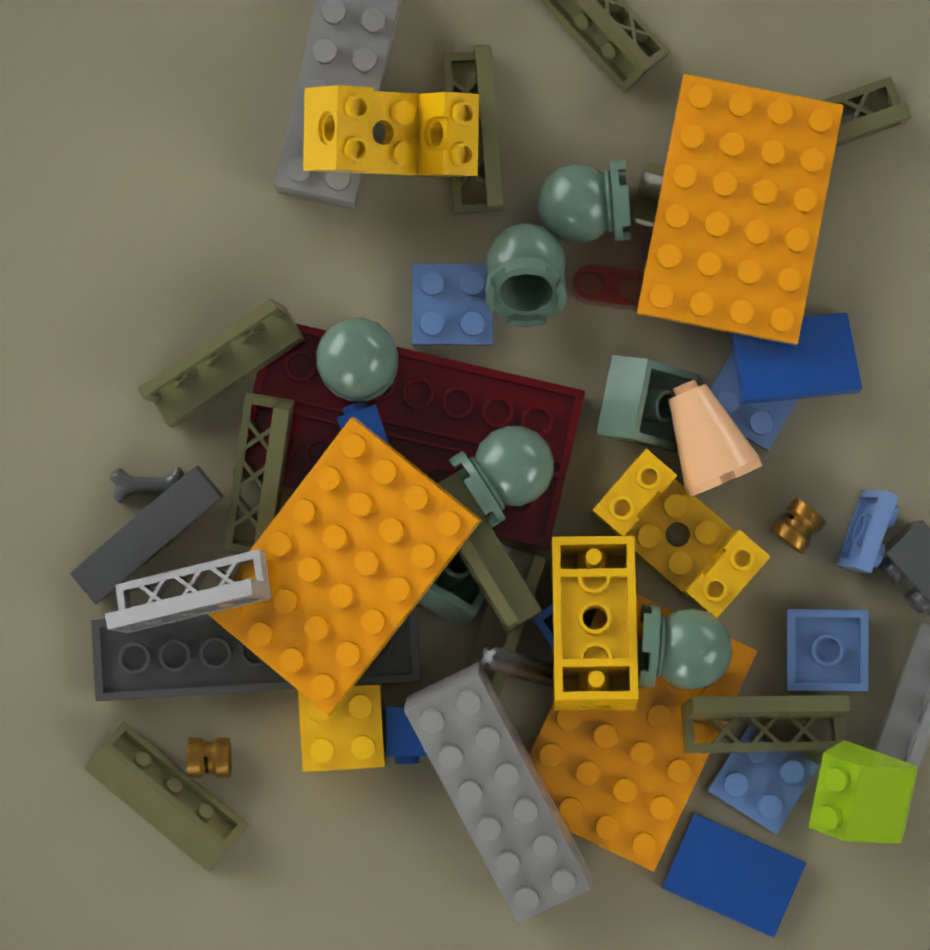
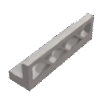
[105,549,272,633]
[874,622,930,773]

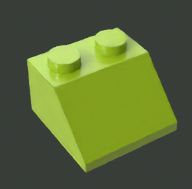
[808,740,919,844]

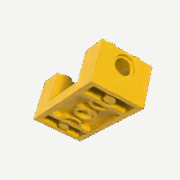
[303,85,480,177]
[590,448,771,618]
[551,536,639,711]

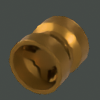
[770,498,827,554]
[187,737,231,778]

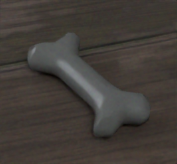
[110,467,184,503]

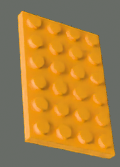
[636,74,844,346]
[208,417,482,715]
[529,593,757,872]

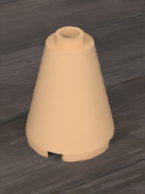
[668,379,763,497]

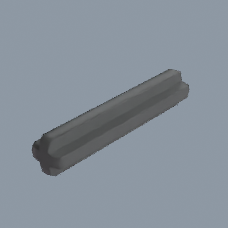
[480,646,553,688]

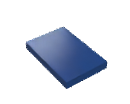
[729,313,862,405]
[661,813,806,938]

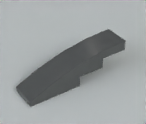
[70,465,224,605]

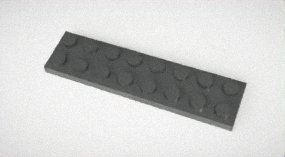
[91,606,421,701]

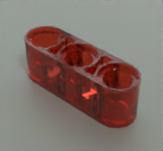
[572,264,644,311]

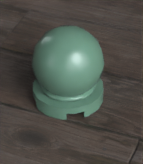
[537,160,631,244]
[485,222,567,327]
[316,317,398,402]
[449,426,554,528]
[637,604,733,690]

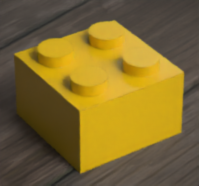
[298,684,386,772]

